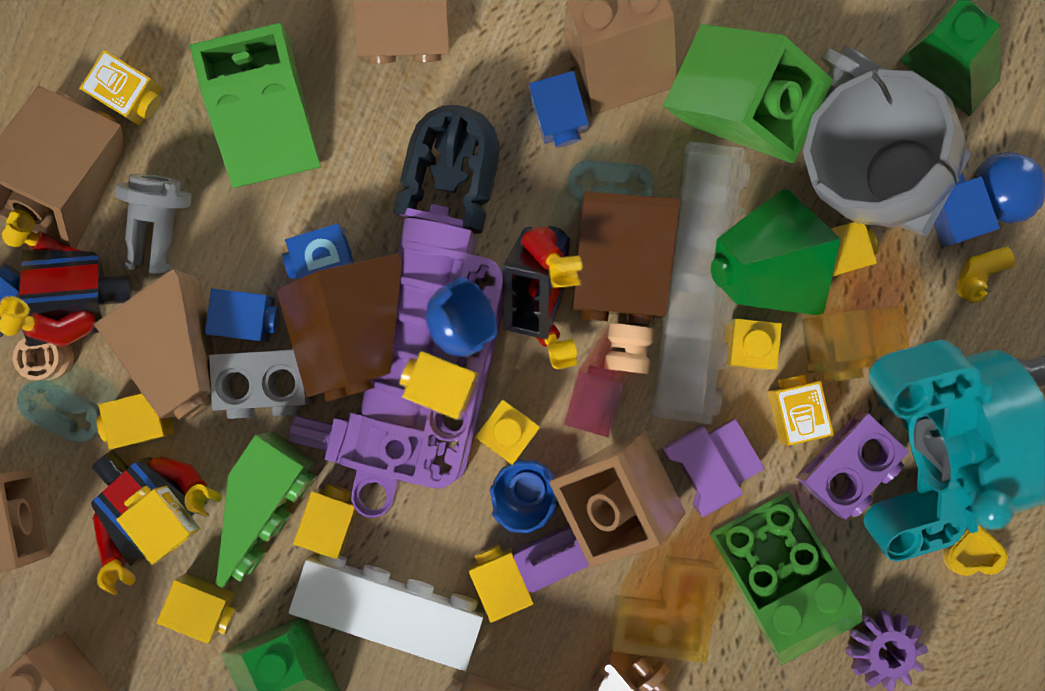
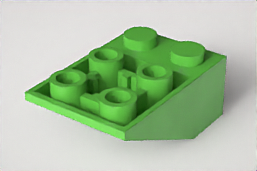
[189,23,321,189]
[216,431,318,588]
[709,491,862,666]

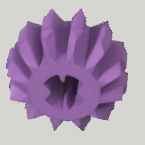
[845,609,929,691]

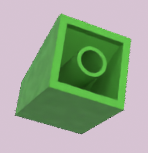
[663,24,834,163]

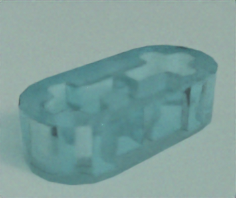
[567,160,654,203]
[17,381,101,442]

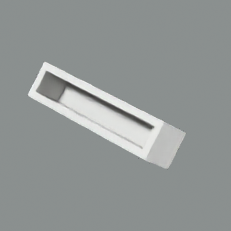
[288,554,484,671]

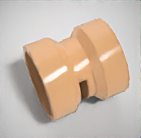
[604,323,654,375]
[13,337,74,381]

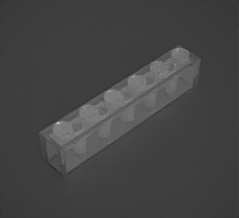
[651,141,750,424]

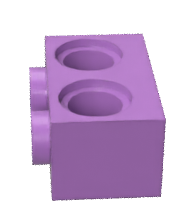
[796,412,909,520]

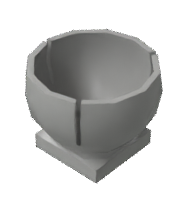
[803,69,971,237]

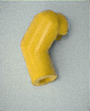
[956,246,1015,303]

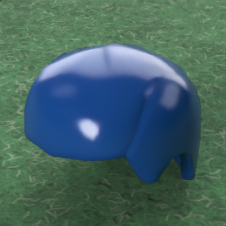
[975,151,1045,224]
[425,278,497,357]
[489,459,559,534]

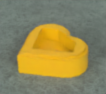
[943,524,1008,576]

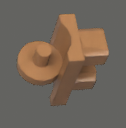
[589,645,672,691]

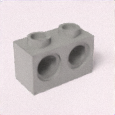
[209,350,312,419]

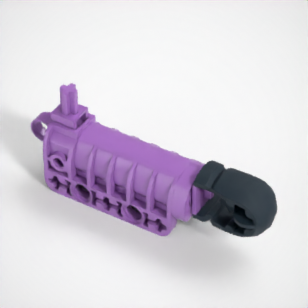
[289,105,503,518]

